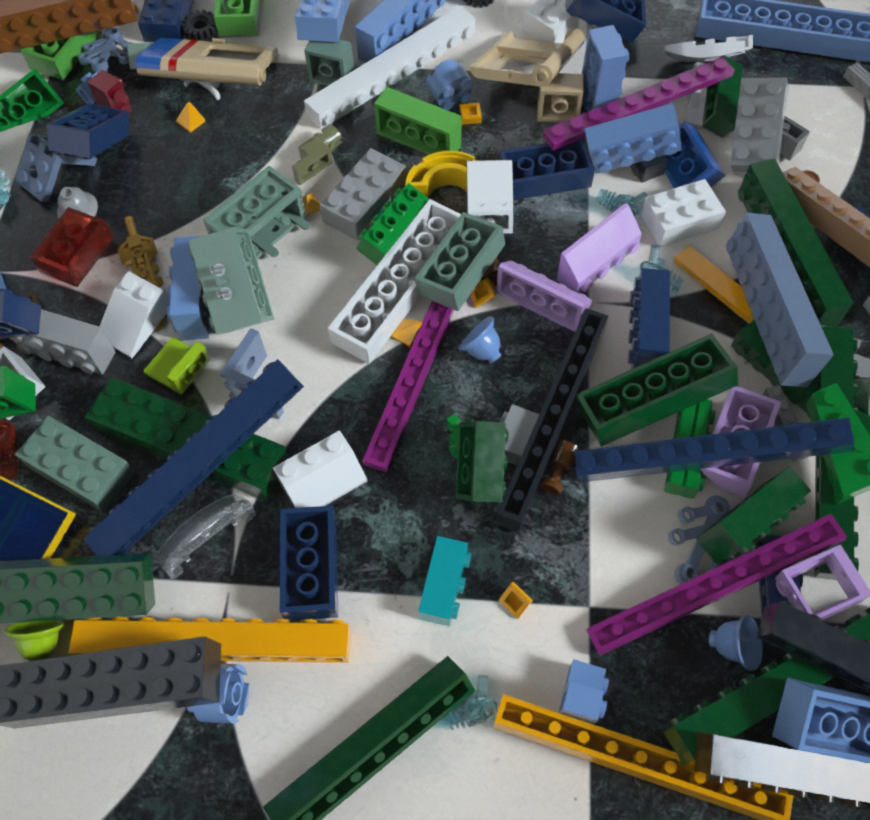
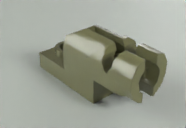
[292,124,342,185]

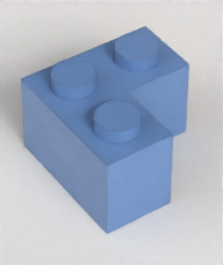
[559,659,609,725]

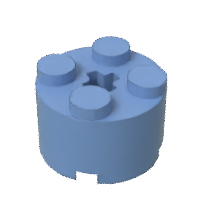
[426,59,473,111]
[187,664,249,724]

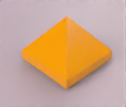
[302,192,321,217]
[498,582,533,619]

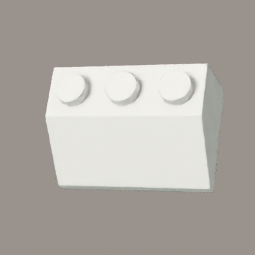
[273,430,367,508]

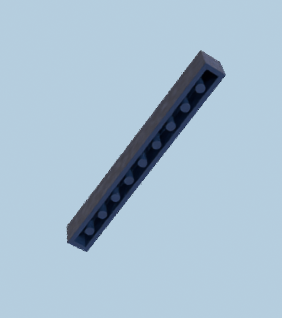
[83,359,304,556]
[575,417,854,482]

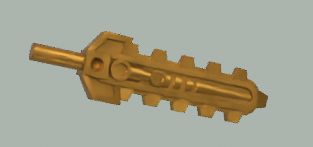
[118,216,168,331]

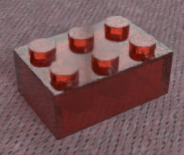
[30,207,114,287]

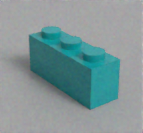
[418,536,472,627]

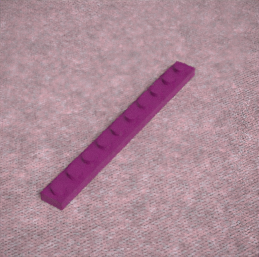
[542,57,734,151]
[363,301,454,472]
[586,514,847,656]

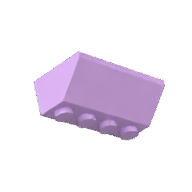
[557,203,642,293]
[496,261,593,332]
[700,386,781,499]

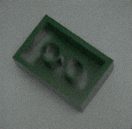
[455,421,509,502]

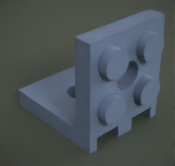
[15,134,97,202]
[220,328,284,419]

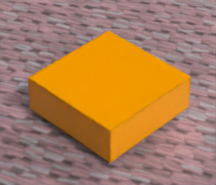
[459,103,482,125]

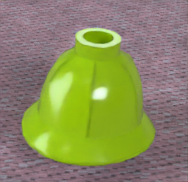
[5,620,64,661]

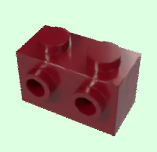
[87,70,132,113]

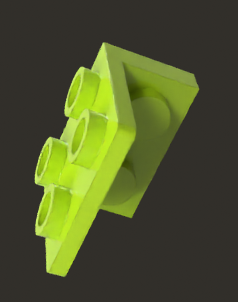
[144,337,211,395]

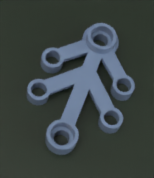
[78,27,132,73]
[668,495,730,585]

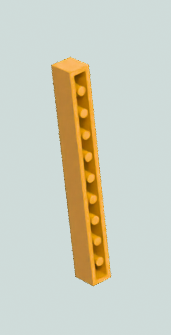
[68,617,351,663]
[493,694,793,820]

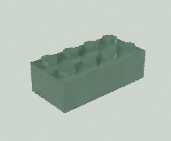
[414,212,505,311]
[15,415,135,513]

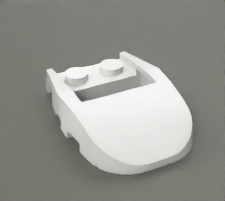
[664,35,753,62]

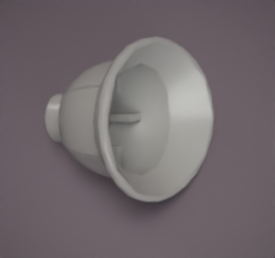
[57,187,98,228]

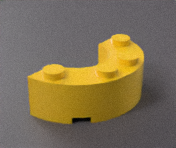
[405,151,476,198]

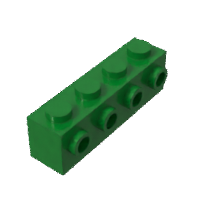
[356,183,429,265]

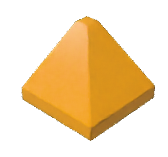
[176,102,206,133]
[470,277,496,308]
[391,319,422,347]

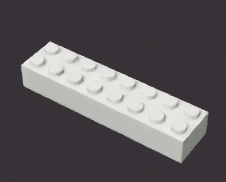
[328,199,461,364]

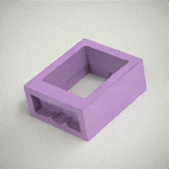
[775,545,870,620]

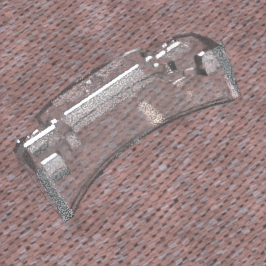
[155,493,257,580]

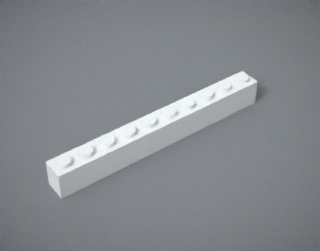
[304,6,475,129]

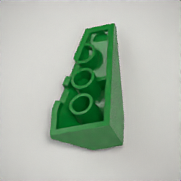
[0,68,64,132]

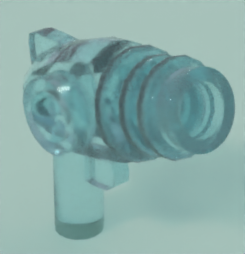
[596,189,648,216]
[640,244,684,292]
[441,675,497,730]

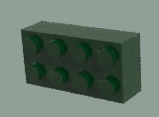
[695,466,811,564]

